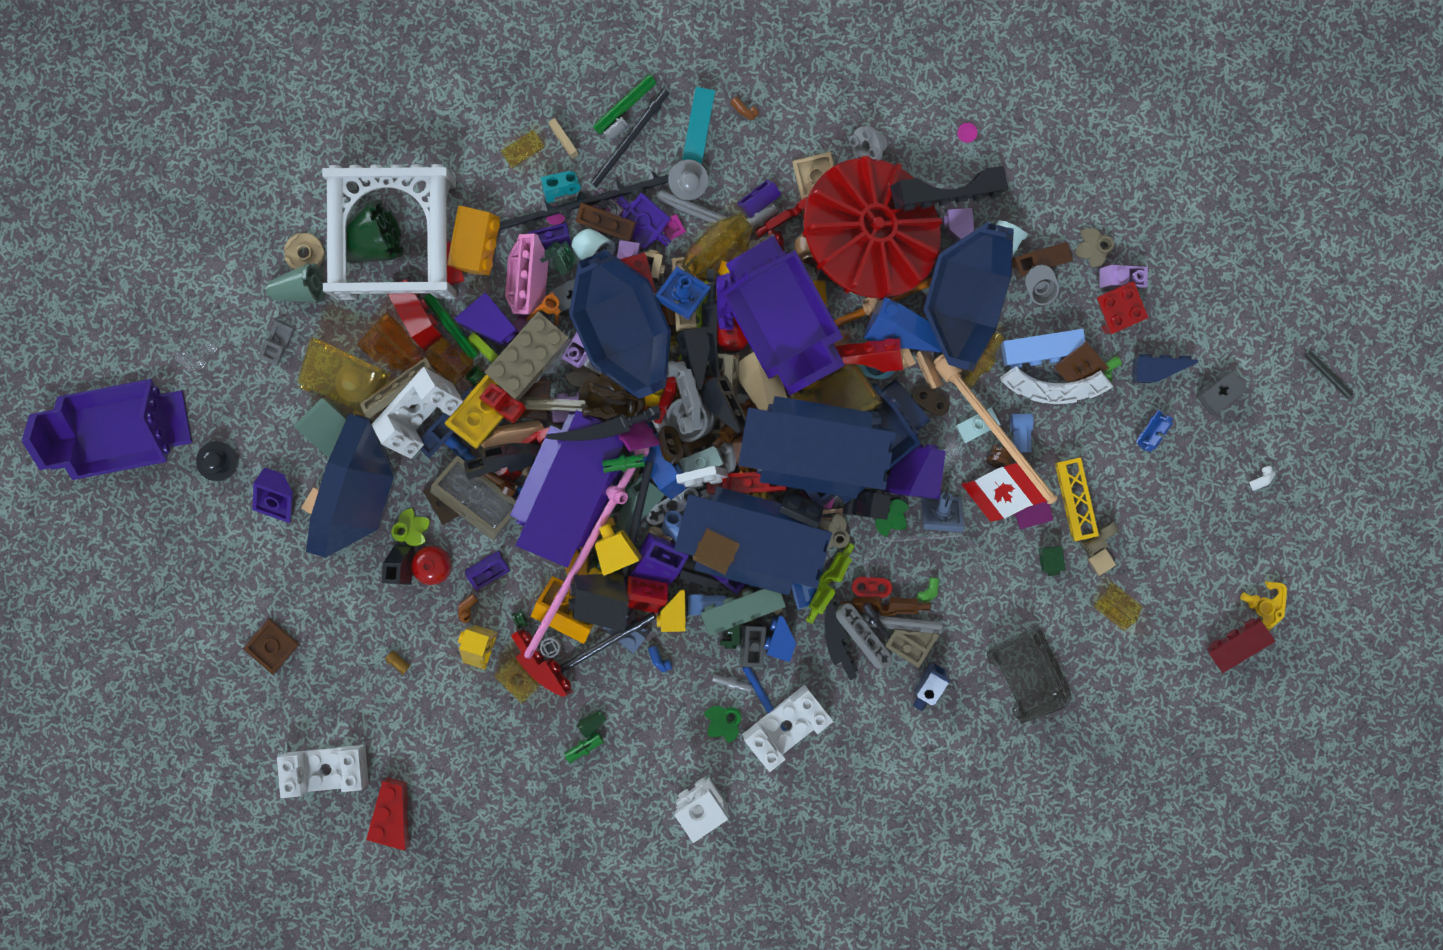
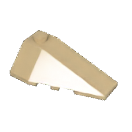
[738,352,787,411]

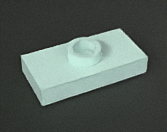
[955,407,1001,444]
[679,446,725,473]

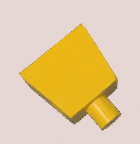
[595,523,641,576]

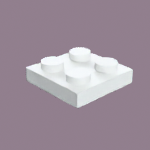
[676,466,728,489]

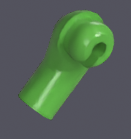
[1103,356,1122,382]
[917,577,940,603]

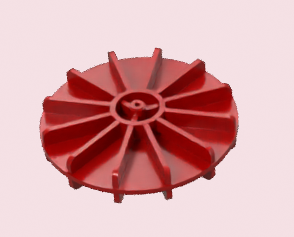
[802,156,943,300]

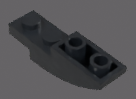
[464,443,542,480]
[824,601,859,680]

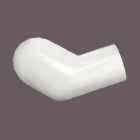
[1249,465,1275,491]

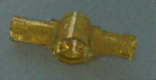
[963,332,1005,389]

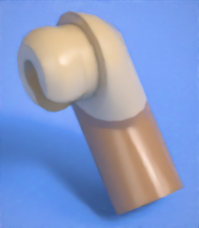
[646,526,675,543]

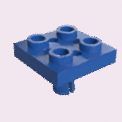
[655,267,711,320]

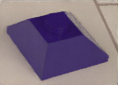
[252,467,293,523]

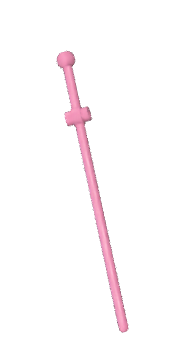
[524,447,650,659]

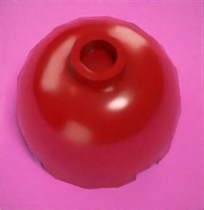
[717,317,748,353]
[411,545,452,586]

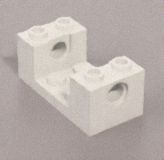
[371,367,463,459]
[742,685,833,772]
[277,745,369,798]
[674,777,728,843]

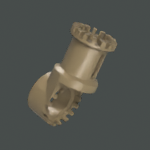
[1081,521,1120,558]

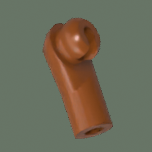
[731,97,759,120]
[458,593,479,623]

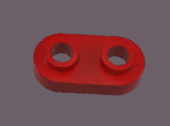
[851,576,892,598]

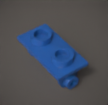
[1136,409,1174,453]

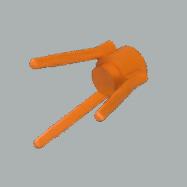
[526,292,560,326]

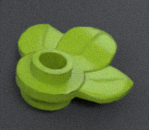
[391,508,430,546]

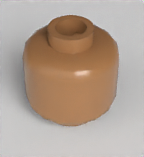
[794,234,816,264]

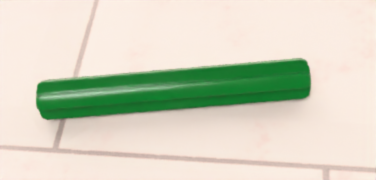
[593,75,656,135]
[424,293,479,360]

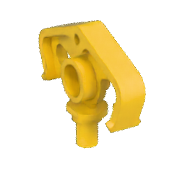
[1240,581,1287,630]

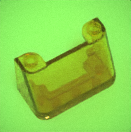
[297,337,392,417]
[788,364,882,412]

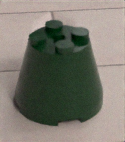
[346,199,404,264]

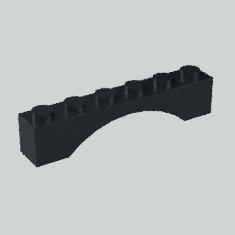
[890,166,1008,212]

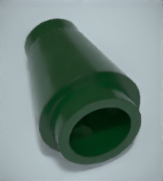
[576,710,607,738]

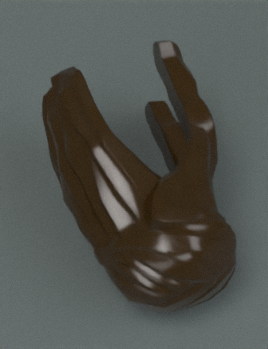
[578,373,646,419]

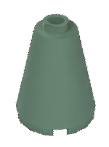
[266,263,325,303]

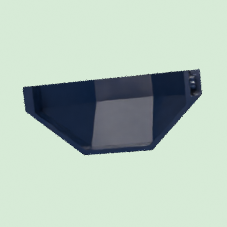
[923,221,1014,371]
[569,249,671,399]
[306,413,397,558]

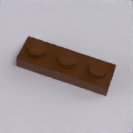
[575,203,637,242]

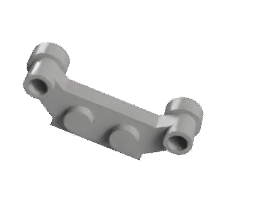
[667,361,703,434]

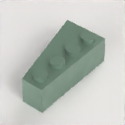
[700,588,786,636]

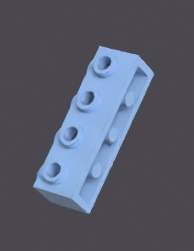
[1000,329,1085,369]

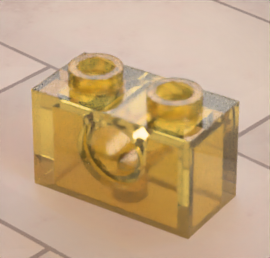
[494,657,541,704]

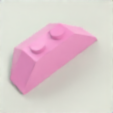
[505,234,549,315]

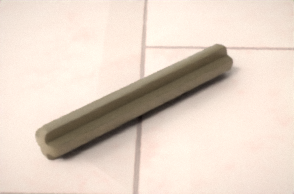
[519,397,588,412]

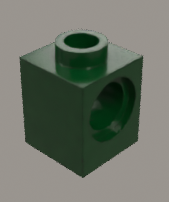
[1038,546,1066,576]

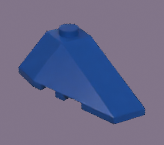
[863,297,942,353]

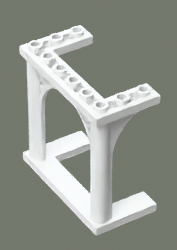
[322,164,457,300]

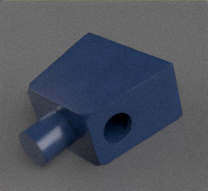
[913,661,950,711]

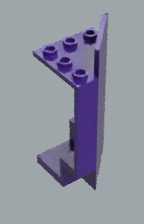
[722,236,845,396]
[21,379,192,480]
[510,410,624,568]

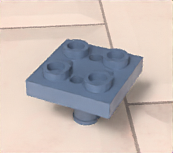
[920,492,964,532]

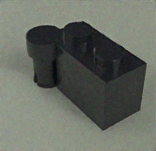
[843,488,891,520]

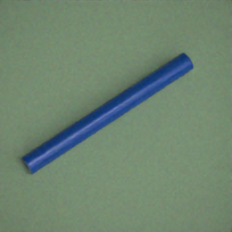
[742,667,786,731]

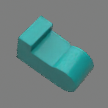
[540,171,581,203]

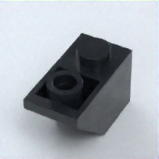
[381,544,415,585]

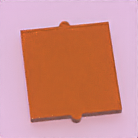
[692,529,739,575]

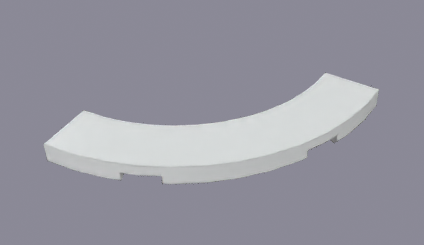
[1000,366,1113,404]

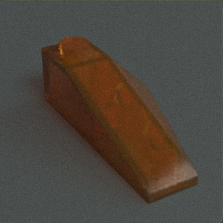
[357,312,424,372]

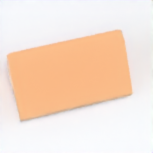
[915,351,944,390]

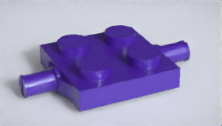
[616,193,672,250]

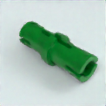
[602,454,645,473]
[564,732,605,764]

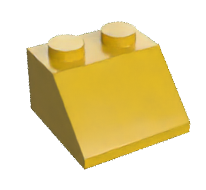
[657,589,686,632]

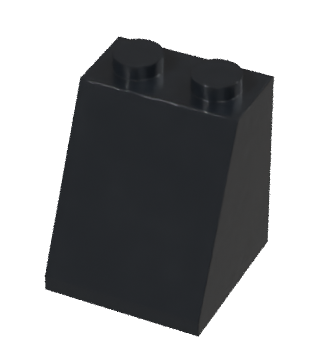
[568,574,629,631]

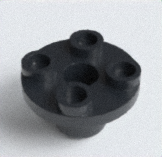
[196,441,238,481]

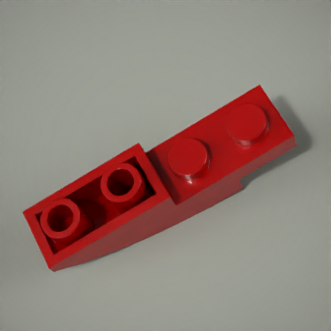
[511,629,573,697]

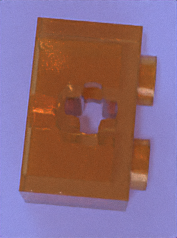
[425,337,474,385]

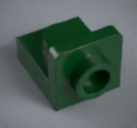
[720,624,741,649]

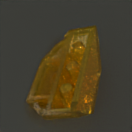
[681,213,753,281]

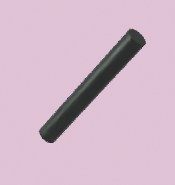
[1305,351,1353,398]

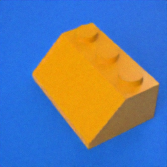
[447,205,501,276]
[530,576,595,644]

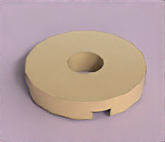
[284,233,325,269]

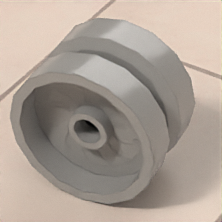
[666,399,717,442]

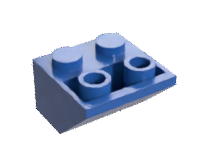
[764,614,796,662]

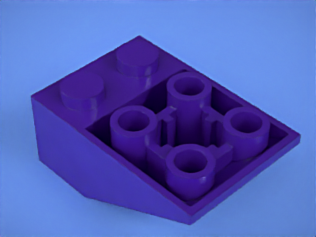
[624,532,689,586]

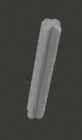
[657,191,732,229]
[864,614,943,634]

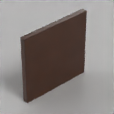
[1054,342,1109,383]

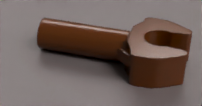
[483,472,518,497]

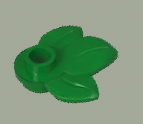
[875,499,909,537]
[704,706,742,743]

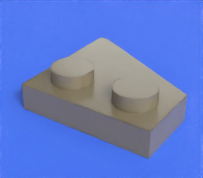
[884,629,940,668]

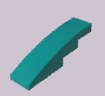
[682,87,715,165]

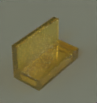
[1093,582,1143,631]

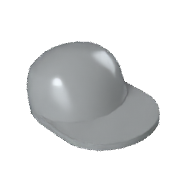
[1025,265,1059,305]

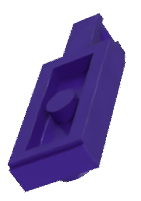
[716,273,734,331]

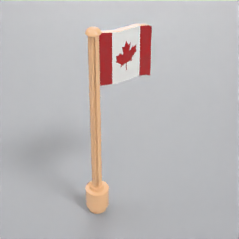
[933,354,1057,522]

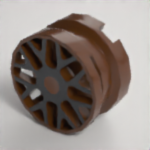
[986,445,1015,469]

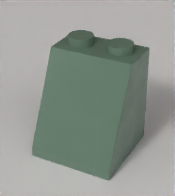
[294,397,348,458]

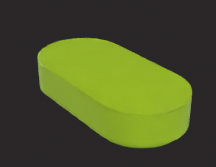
[468,332,498,363]

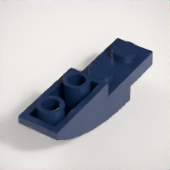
[420,386,474,458]

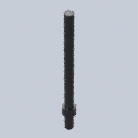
[591,89,669,188]
[620,461,654,579]
[560,612,657,673]

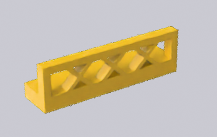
[1054,458,1099,541]

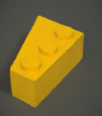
[458,625,498,670]

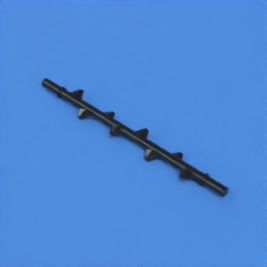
[498,172,669,231]

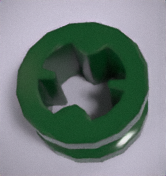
[466,366,486,386]
[511,609,528,630]

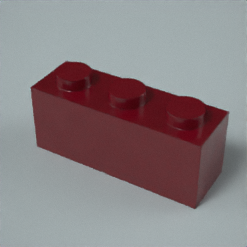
[1207,617,1276,673]

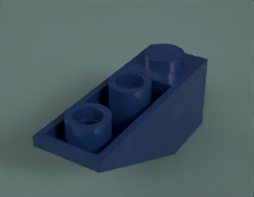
[1132,354,1198,383]

